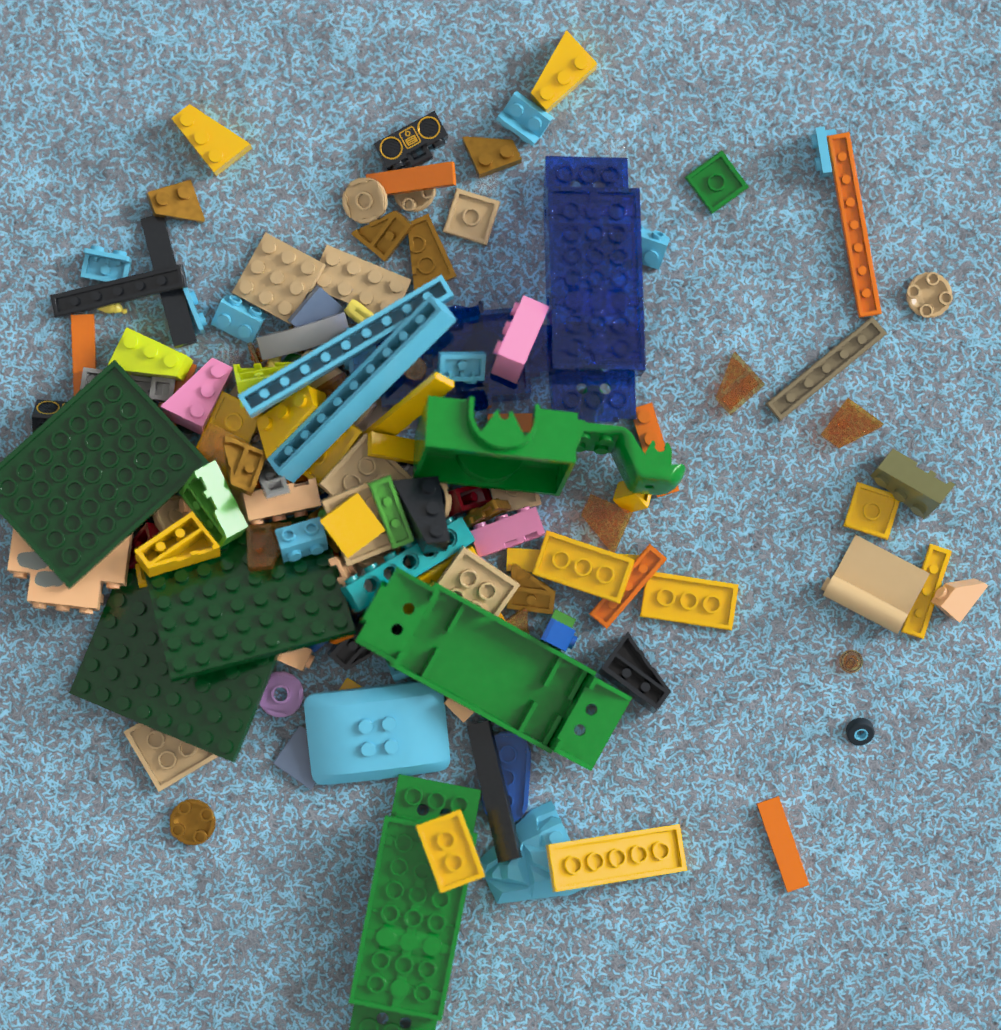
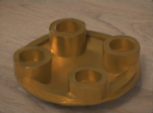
[169,799,216,845]

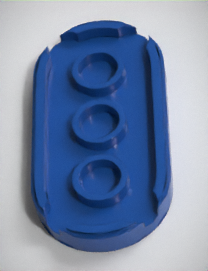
[482,731,531,822]

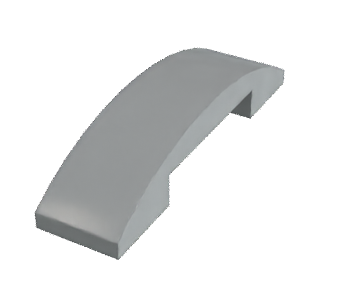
[256,312,349,360]
[80,367,176,403]
[251,442,290,499]

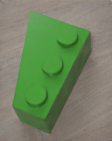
[179,460,248,548]

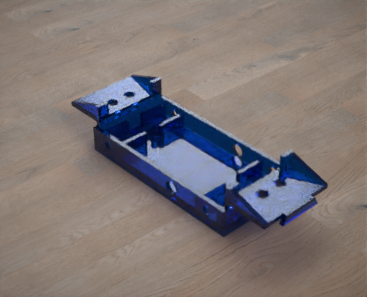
[543,156,646,424]

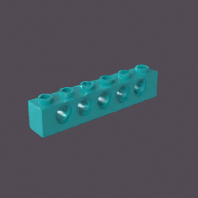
[340,516,476,612]

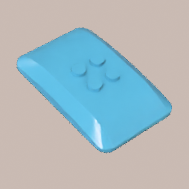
[304,681,451,785]

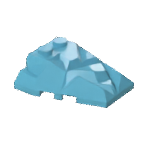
[479,800,587,904]

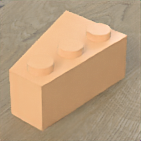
[237,478,321,526]

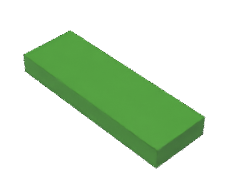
[368,475,415,549]

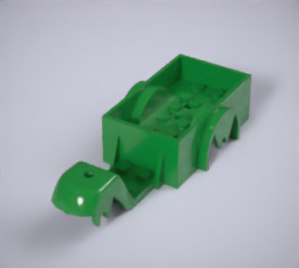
[412,396,686,496]

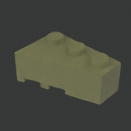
[870,449,955,519]

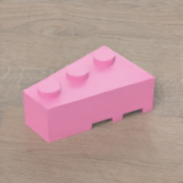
[491,295,549,384]
[160,358,233,435]
[470,506,545,558]

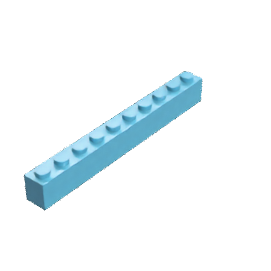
[238,275,454,418]
[267,295,457,483]

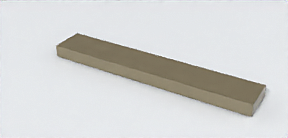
[765,316,887,422]

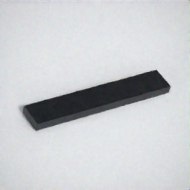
[140,215,198,349]
[50,264,188,318]
[467,720,522,863]

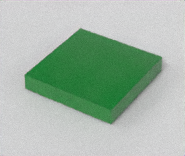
[685,150,749,215]

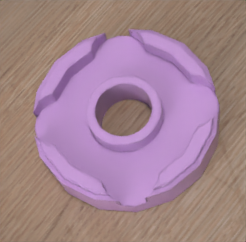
[259,671,304,717]

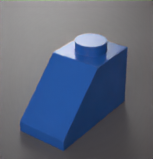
[540,618,578,652]

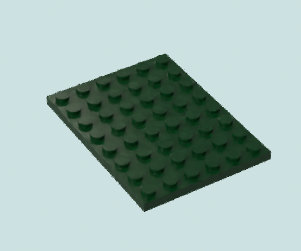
[0,360,209,589]
[143,511,356,682]
[69,568,279,763]

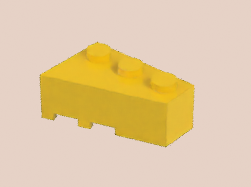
[531,30,597,113]
[171,104,252,176]
[256,386,327,459]
[134,511,220,578]

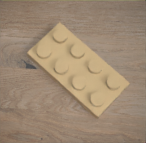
[313,245,412,314]

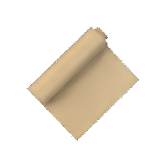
[821,535,930,635]

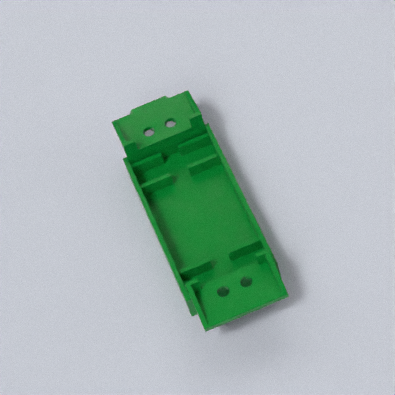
[355,566,632,771]
[349,774,481,1030]

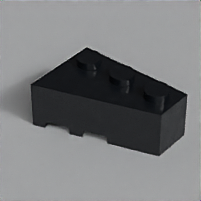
[392,476,450,554]
[327,610,402,671]
[597,632,671,714]

